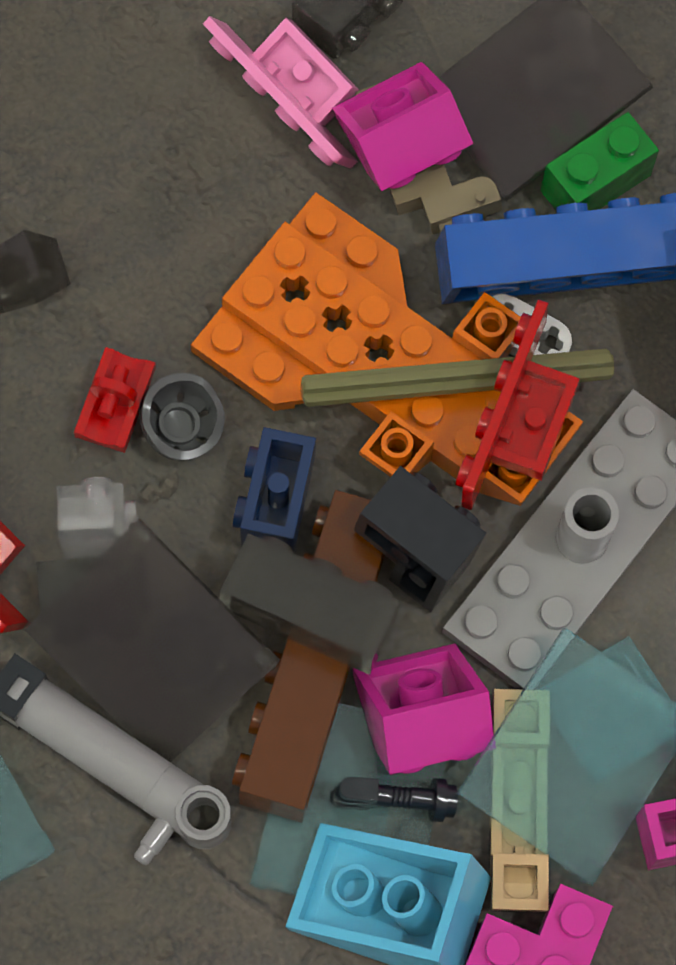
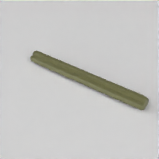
[300,349,614,407]

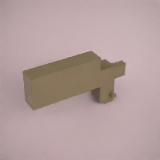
[355,84,502,235]

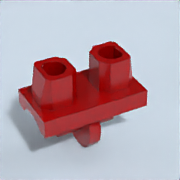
[74,347,156,453]

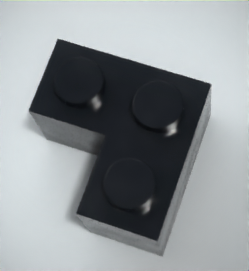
[354,466,487,612]

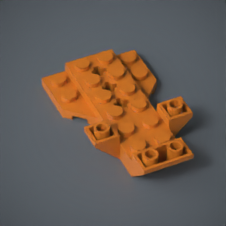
[191,192,583,506]

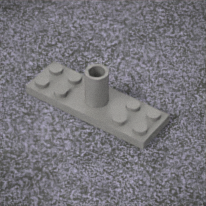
[442,389,676,690]

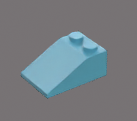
[285,823,491,965]

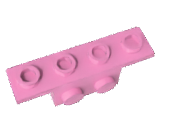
[203,16,359,168]

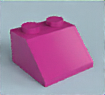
[332,62,474,191]
[352,643,495,775]

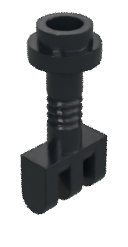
[330,777,458,822]

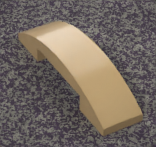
[490,689,549,912]

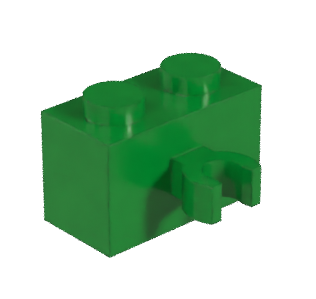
[540,112,659,210]

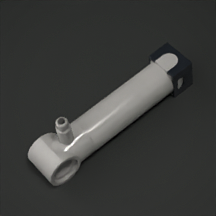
[0,653,232,865]

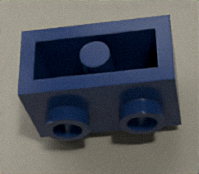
[233,427,316,557]

